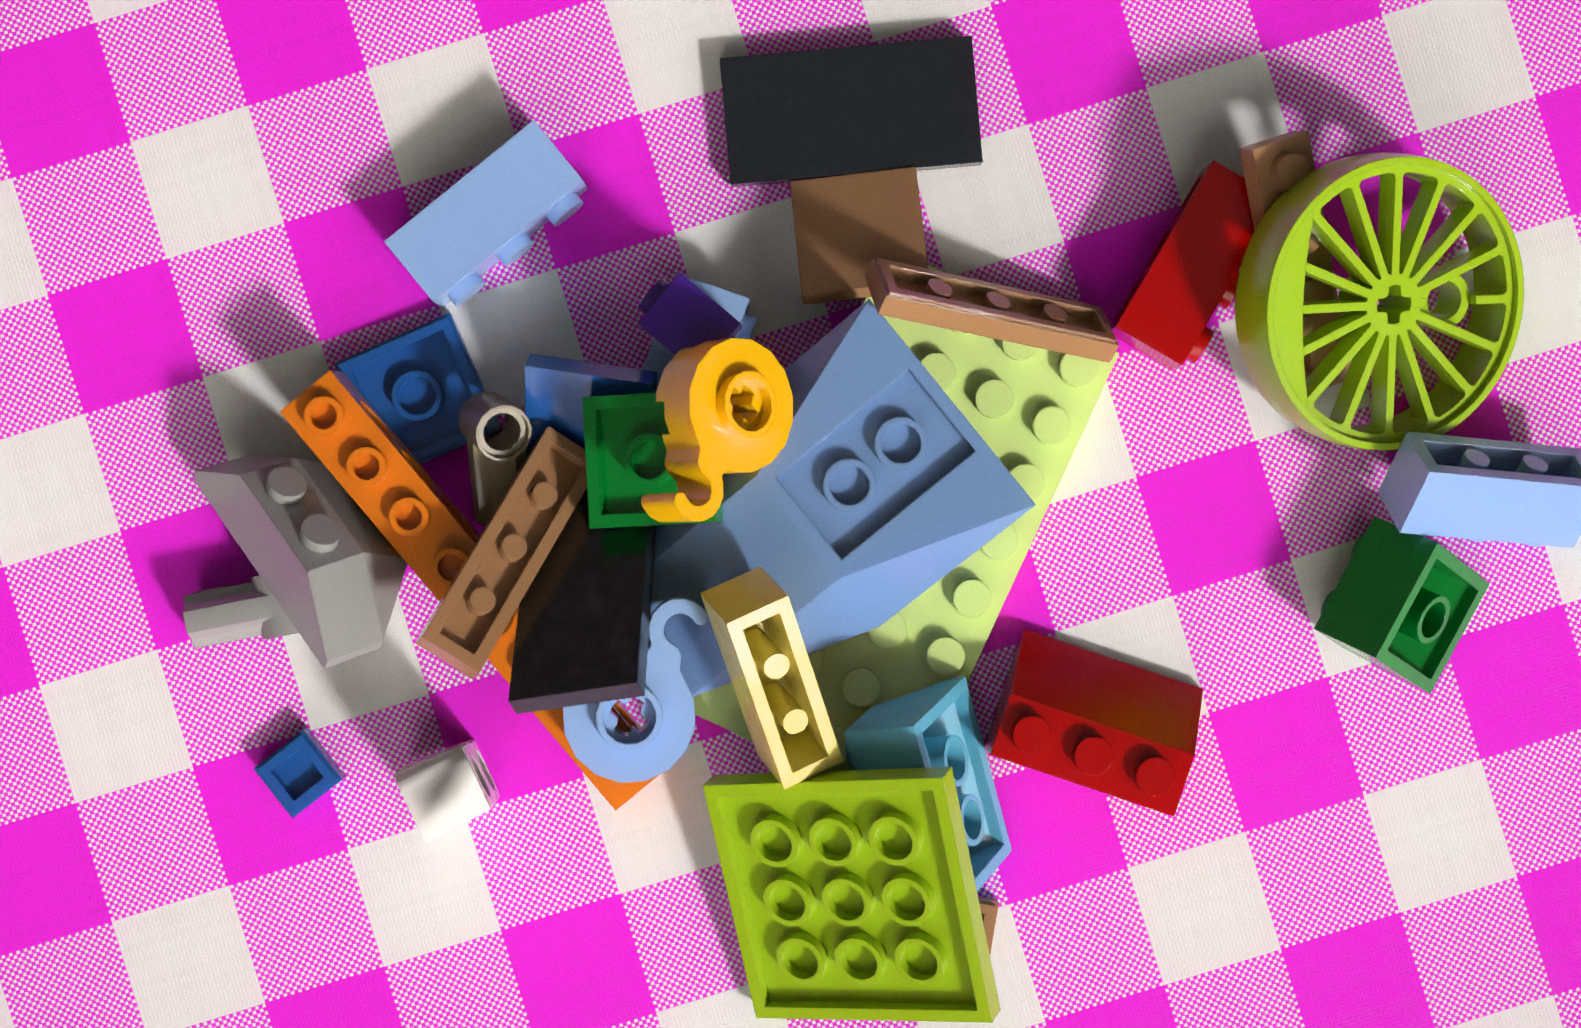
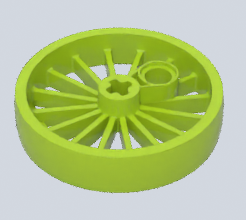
[1235,152,1524,450]

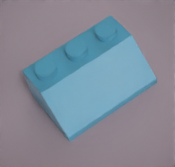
[844,676,1012,891]

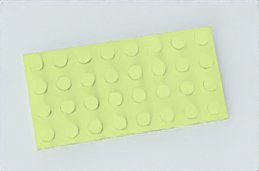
[693,265,1119,771]

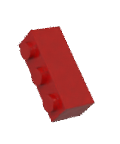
[1110,160,1255,370]

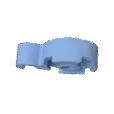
[563,597,708,783]

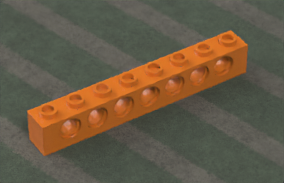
[280,370,660,811]

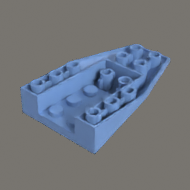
[648,299,1036,697]

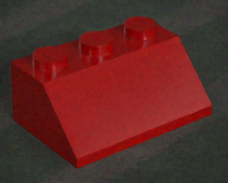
[984,628,1203,816]

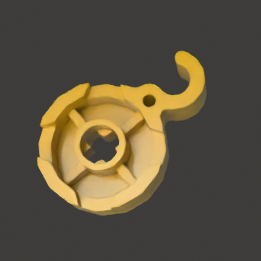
[641,338,793,522]

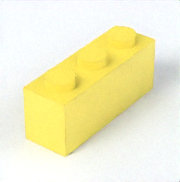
[700,566,843,789]

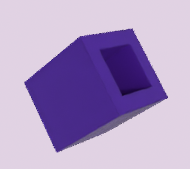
[637,272,742,356]

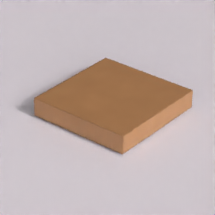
[790,167,928,305]

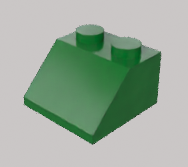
[1314,516,1490,694]

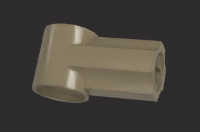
[458,391,532,525]

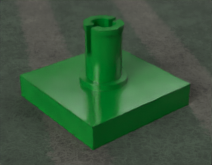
[582,393,723,529]

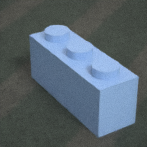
[384,120,588,307]
[1378,431,1581,548]

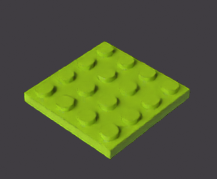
[702,767,1001,1023]

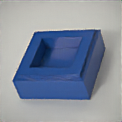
[253,728,346,818]

